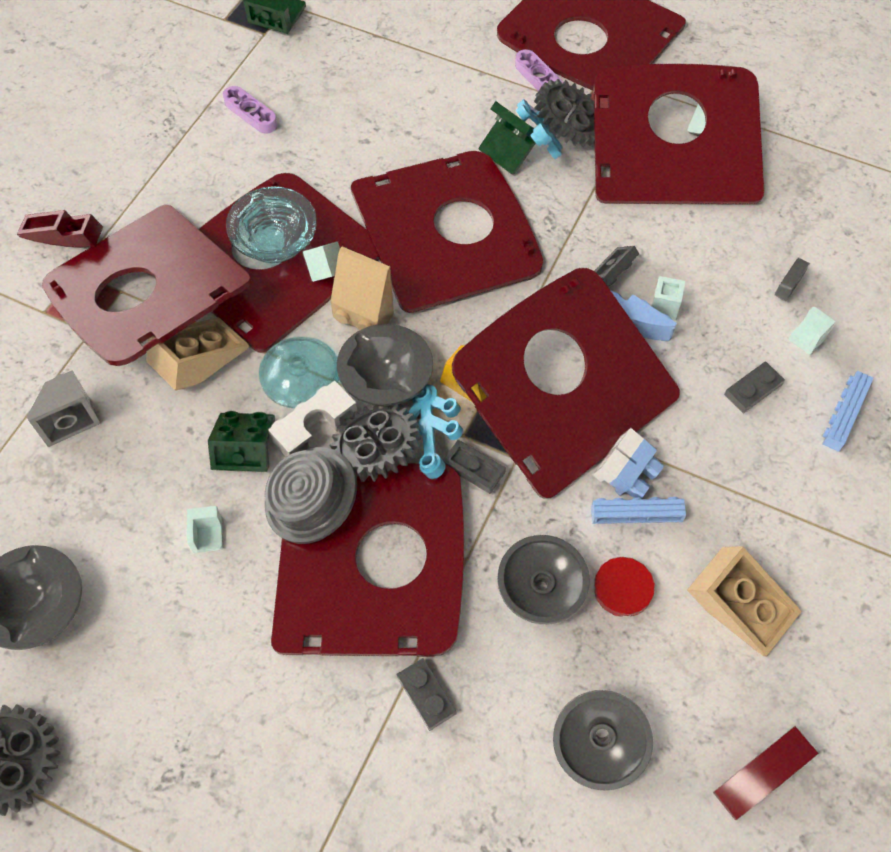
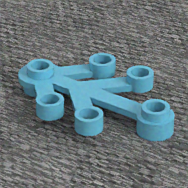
[516,99,563,160]
[406,385,463,479]

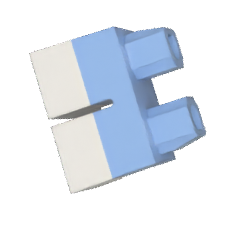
[592,428,664,498]

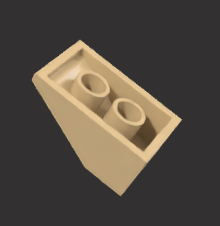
[331,247,394,330]
[146,317,249,391]
[687,546,802,657]

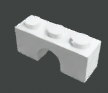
[268,381,357,457]

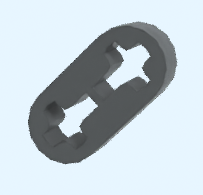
[775,257,810,301]

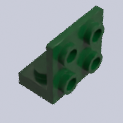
[243,0,306,34]
[478,101,536,175]
[208,411,275,472]

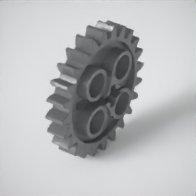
[534,79,594,147]
[329,404,422,482]
[0,704,60,816]

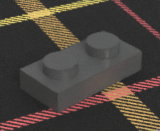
[594,246,639,286]
[724,361,785,414]
[443,439,506,494]
[396,658,456,731]

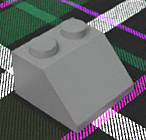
[27,370,101,447]

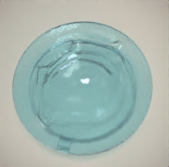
[226,187,317,263]

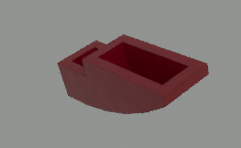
[17,210,103,247]
[713,726,819,821]

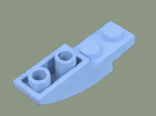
[610,290,677,341]

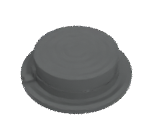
[337,324,433,406]
[265,447,357,544]
[0,545,82,650]

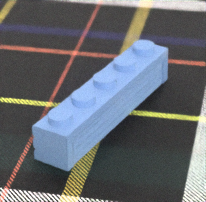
[822,371,873,452]
[591,497,686,524]

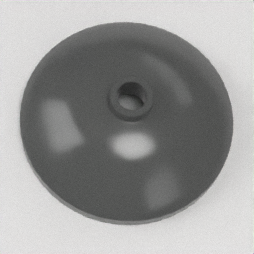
[497,535,590,625]
[553,690,653,791]

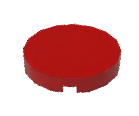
[594,557,655,617]

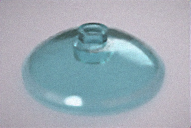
[259,337,339,408]

